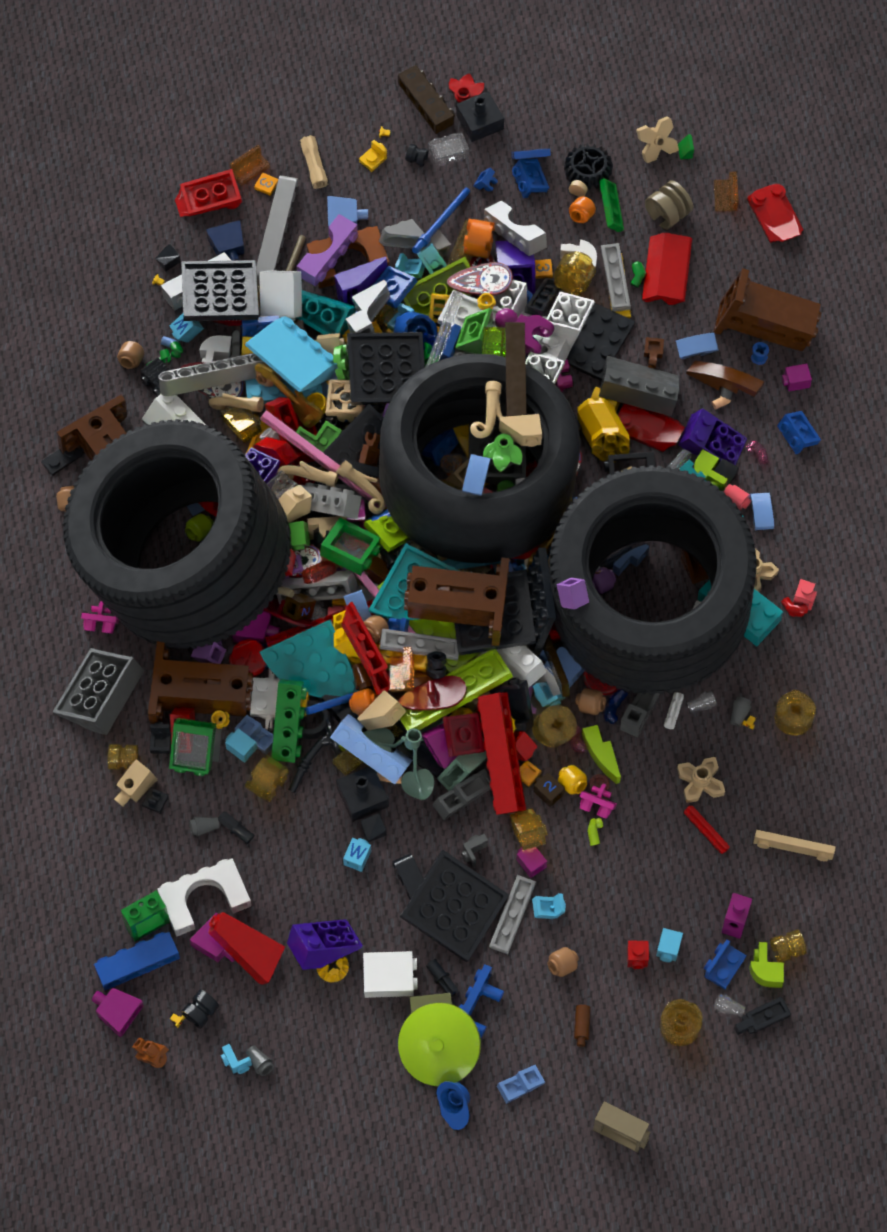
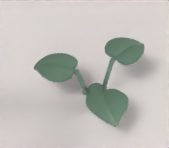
[363,716,447,800]

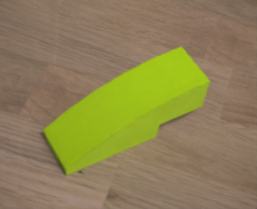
[582,725,621,784]

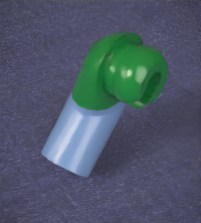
[161,336,183,358]

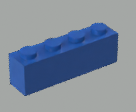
[94,932,180,991]

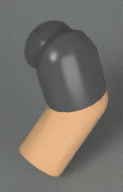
[711,387,733,410]

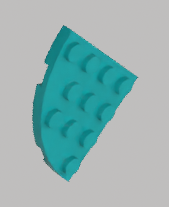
[369,543,460,620]
[260,619,359,698]

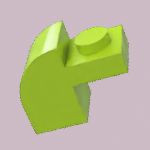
[694,449,728,491]
[749,942,784,988]

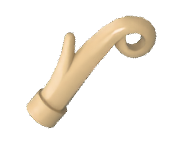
[470,381,503,438]
[209,393,264,412]
[336,460,385,514]
[277,461,339,487]

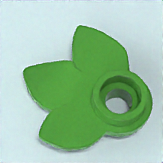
[483,434,522,472]

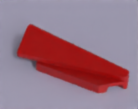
[341,602,395,696]

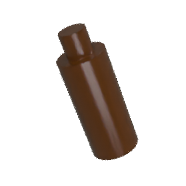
[574,1004,591,1047]

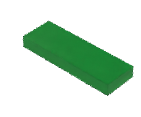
[599,178,624,232]

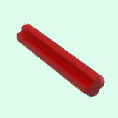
[684,806,730,854]

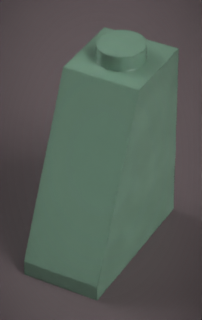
[437,737,487,791]

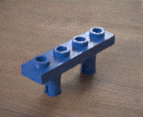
[459,964,504,1038]

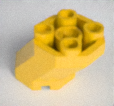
[577,398,630,463]

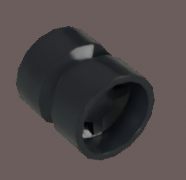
[181,989,220,1029]

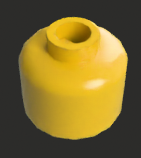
[558,765,587,795]

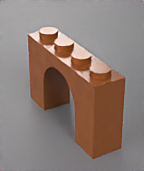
[307,226,389,289]

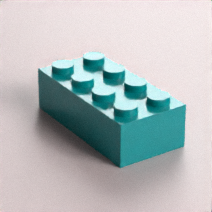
[697,580,783,646]

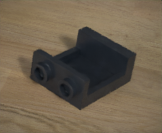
[490,677,534,731]

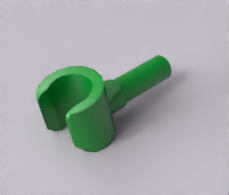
[146,349,171,365]

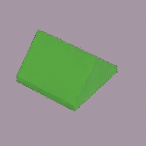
[455,308,494,354]

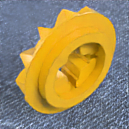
[316,956,349,982]

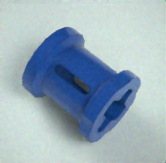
[751,342,769,365]

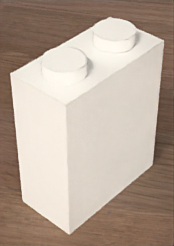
[260,271,302,321]
[363,951,418,998]

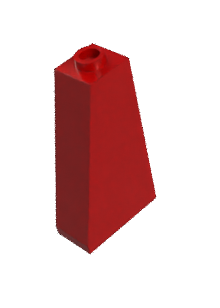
[208,912,285,985]

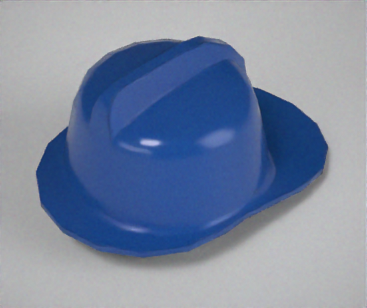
[437,1081,470,1130]

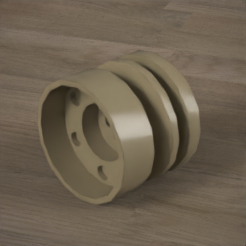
[645,180,694,230]

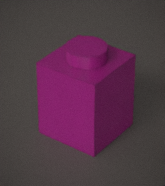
[782,364,812,392]
[516,843,547,878]

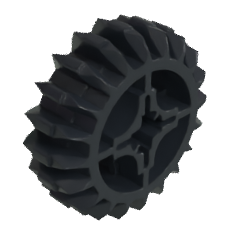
[564,143,613,190]

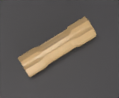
[300,135,328,189]

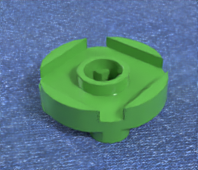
[333,344,349,380]

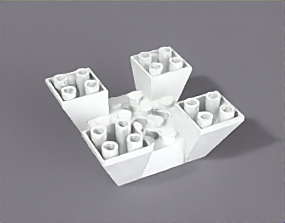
[453,280,595,384]

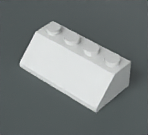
[142,394,206,425]
[475,645,546,688]

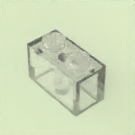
[428,132,469,168]

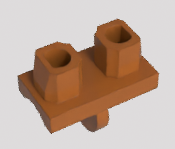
[132,1038,169,1068]

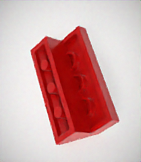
[642,233,692,305]

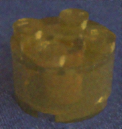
[554,251,596,296]
[774,690,816,735]
[533,705,577,748]
[245,754,289,802]
[660,999,703,1046]

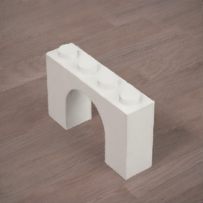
[158,859,251,937]

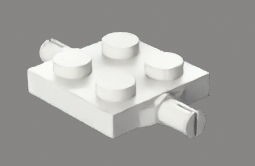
[250,668,280,731]

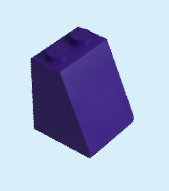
[495,240,535,294]

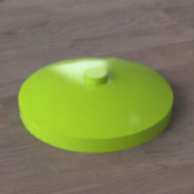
[398,1003,481,1086]

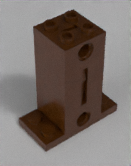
[713,268,822,351]
[57,394,127,461]
[404,558,509,646]
[148,641,254,724]

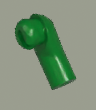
[630,261,646,288]

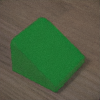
[678,134,694,159]

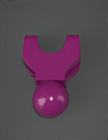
[495,308,554,356]

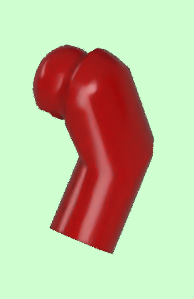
[781,597,808,617]

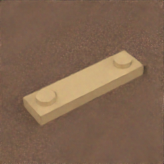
[754,830,835,861]

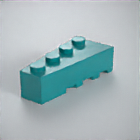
[295,290,356,338]

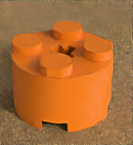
[463,219,495,259]

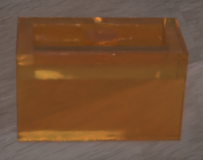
[230,144,270,186]
[714,172,738,211]
[389,646,414,692]

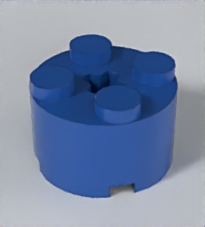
[394,311,437,350]

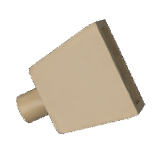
[114,759,157,807]

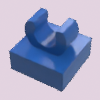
[473,168,498,191]
[388,617,409,632]

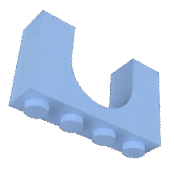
[330,714,413,784]

